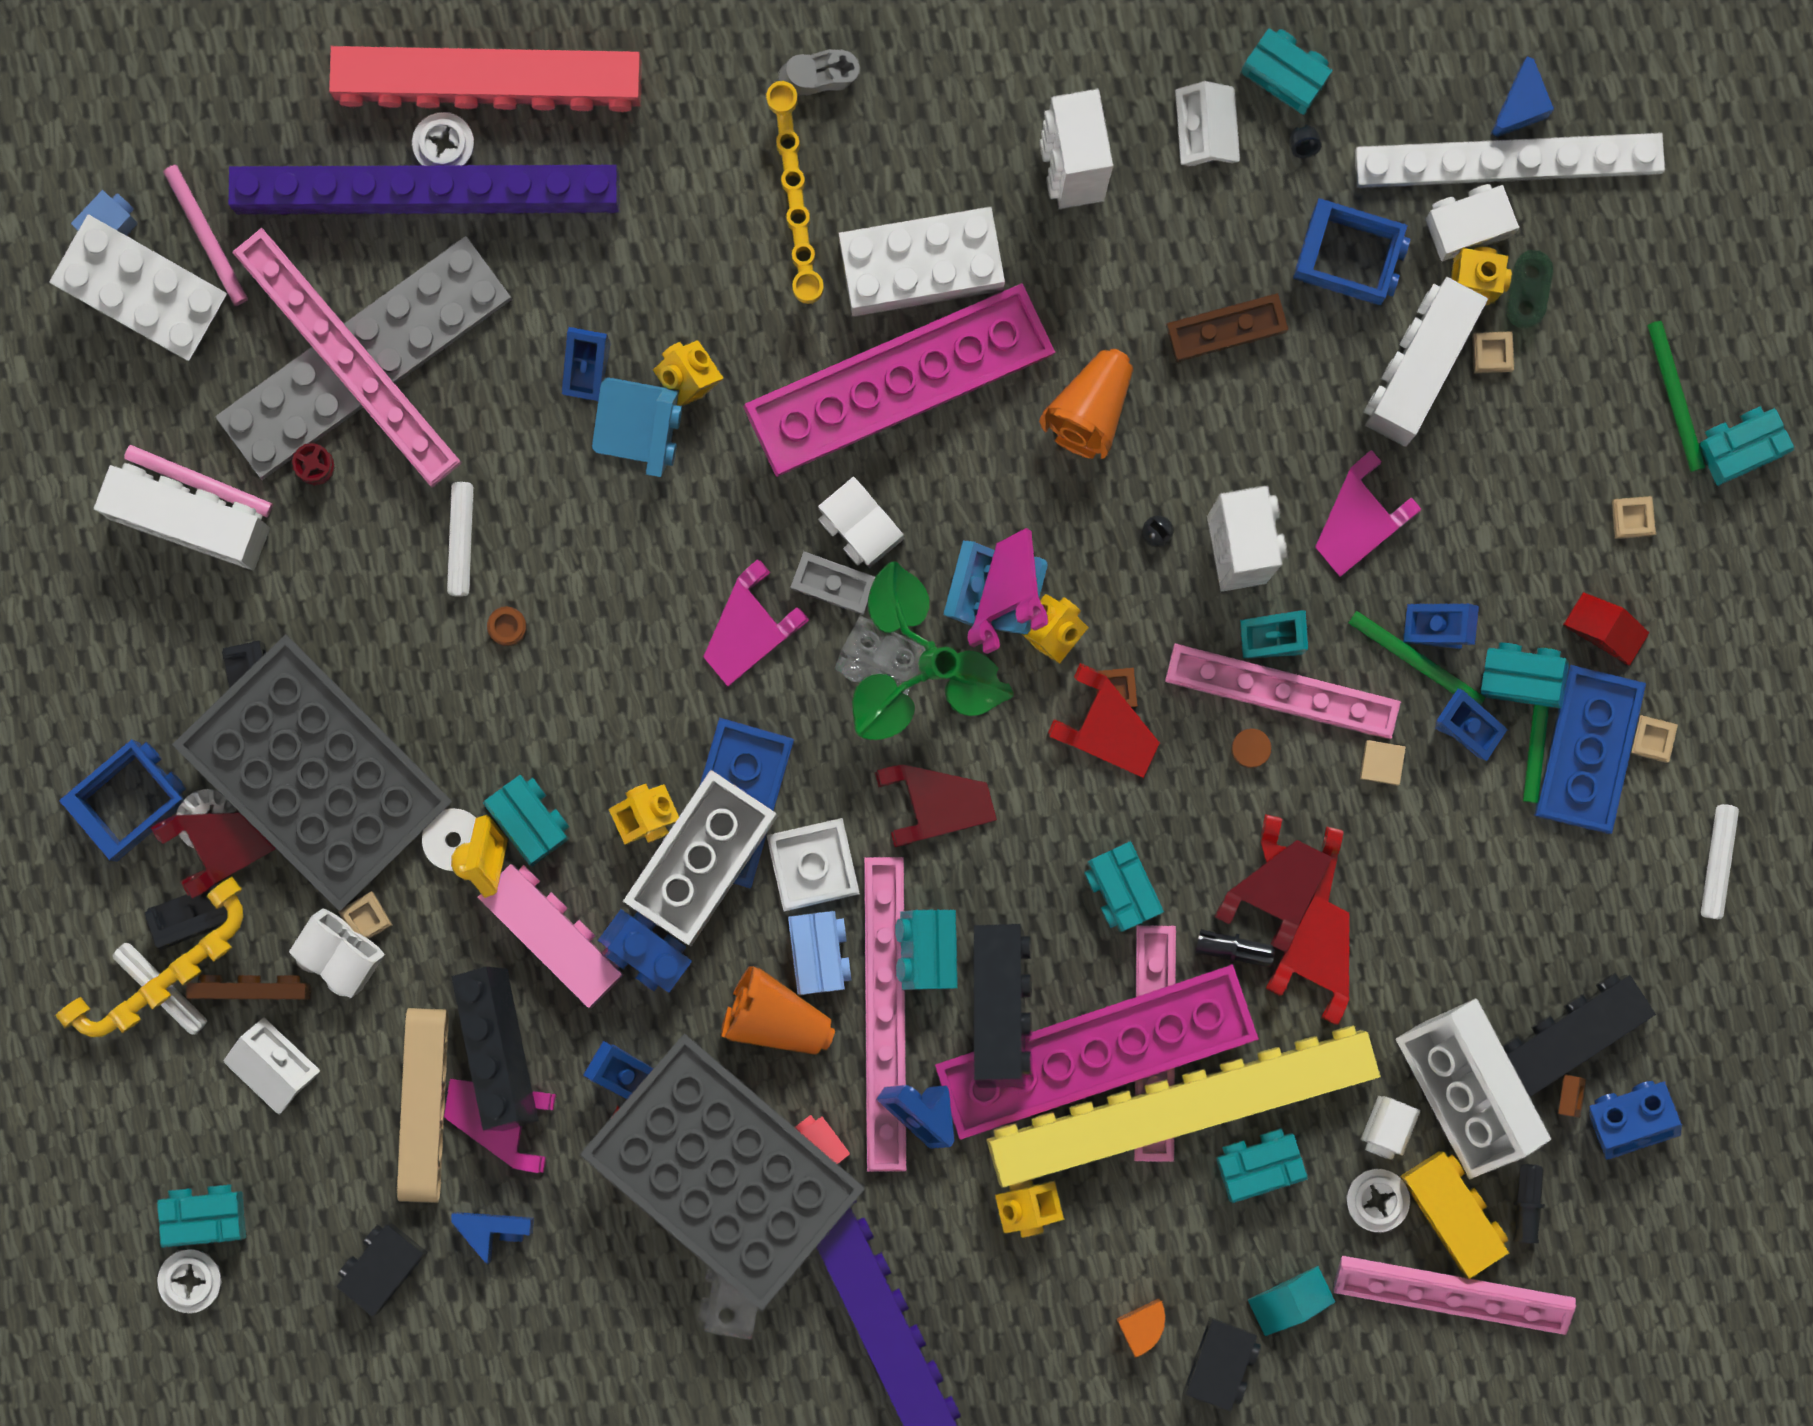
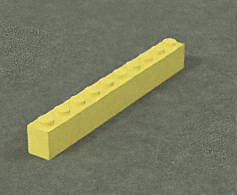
[986,1025,1380,1187]

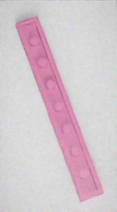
[232,228,461,488]
[864,857,906,1172]

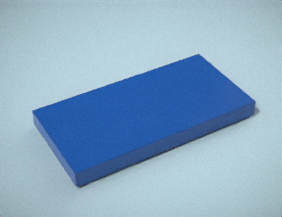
[1534,665,1646,834]
[699,718,794,889]

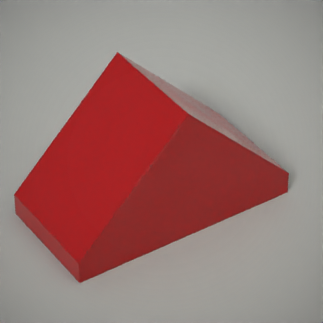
[1562,592,1650,666]

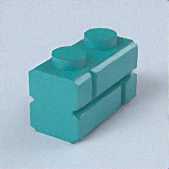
[1241,28,1333,115]
[1699,406,1794,486]
[1481,642,1569,708]
[483,775,570,867]
[1084,841,1164,933]
[895,910,958,990]
[1216,1128,1308,1203]
[157,1184,246,1248]

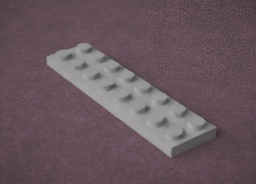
[215,236,512,480]

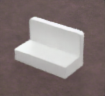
[1175,81,1240,166]
[224,1017,320,1114]

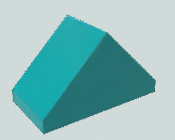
[1240,610,1308,659]
[1247,1266,1336,1336]

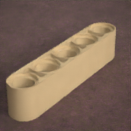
[397,1008,449,1203]

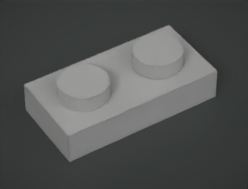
[790,551,875,615]

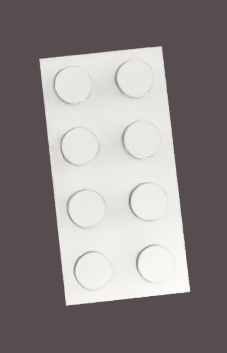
[1040,89,1113,209]
[839,207,1005,317]
[49,214,227,361]
[1364,277,1488,447]
[94,463,270,571]
[1207,486,1287,592]
[623,770,778,946]
[1396,998,1551,1179]

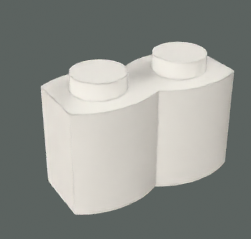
[818,476,905,568]
[289,908,385,998]
[1361,1096,1420,1160]

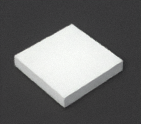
[766,818,860,912]

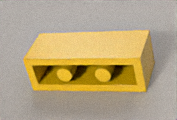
[1400,1151,1509,1279]

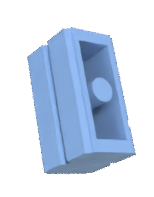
[788,911,852,995]

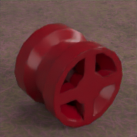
[292,443,335,486]

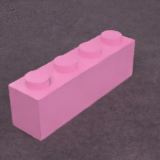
[478,864,624,1008]

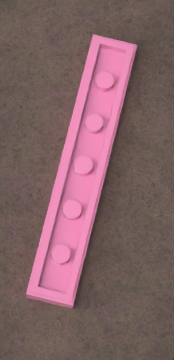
[1165,644,1401,740]
[1134,925,1176,1162]
[1334,1256,1576,1335]

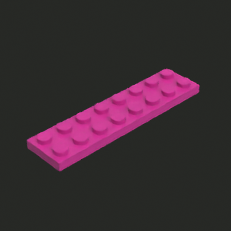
[743,283,1055,477]
[935,965,1259,1140]

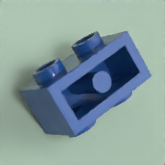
[598,909,692,993]
[1589,1081,1682,1160]

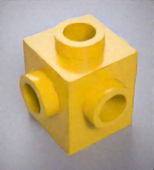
[1451,247,1512,306]
[653,340,724,406]
[1022,594,1089,664]
[609,784,679,845]
[995,1179,1064,1238]

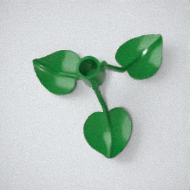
[852,561,1014,740]

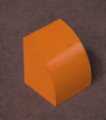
[1116,1298,1165,1358]

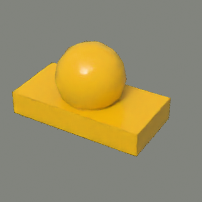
[451,814,508,898]

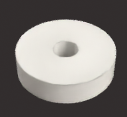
[422,808,476,871]

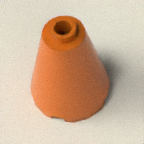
[1039,349,1133,459]
[721,966,835,1055]

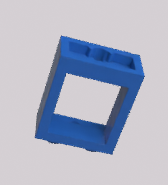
[1293,198,1411,305]
[59,740,187,862]

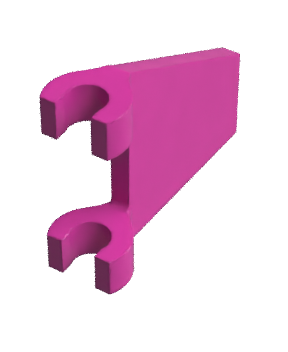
[1315,450,1421,577]
[968,528,1048,654]
[703,560,810,687]
[444,1079,556,1173]

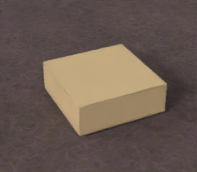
[1472,332,1514,373]
[1612,496,1656,539]
[1630,715,1678,763]
[1360,740,1406,786]
[338,891,393,939]

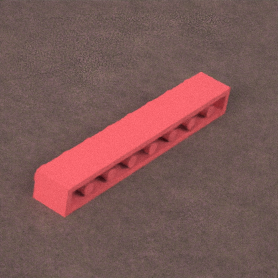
[329,46,642,112]

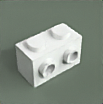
[1425,184,1519,262]

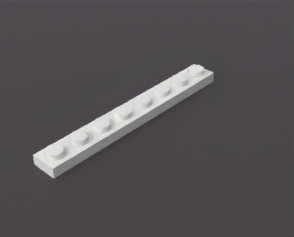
[1355,133,1665,188]

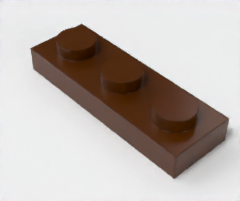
[1166,293,1289,363]
[186,975,311,1000]

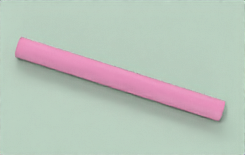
[163,165,248,306]
[124,445,273,518]

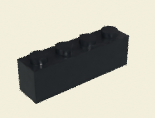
[974,924,1033,1088]
[451,966,539,1131]
[1502,973,1656,1097]

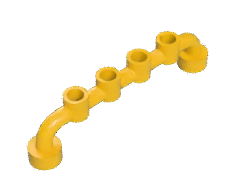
[766,81,824,304]
[55,877,243,1037]

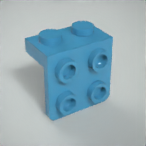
[592,378,682,477]
[943,540,1048,634]

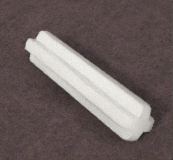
[447,482,473,597]
[1701,804,1739,920]
[113,943,207,1035]

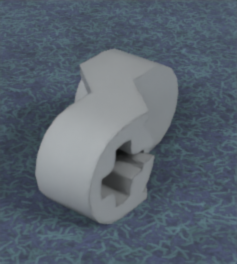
[779,49,860,95]

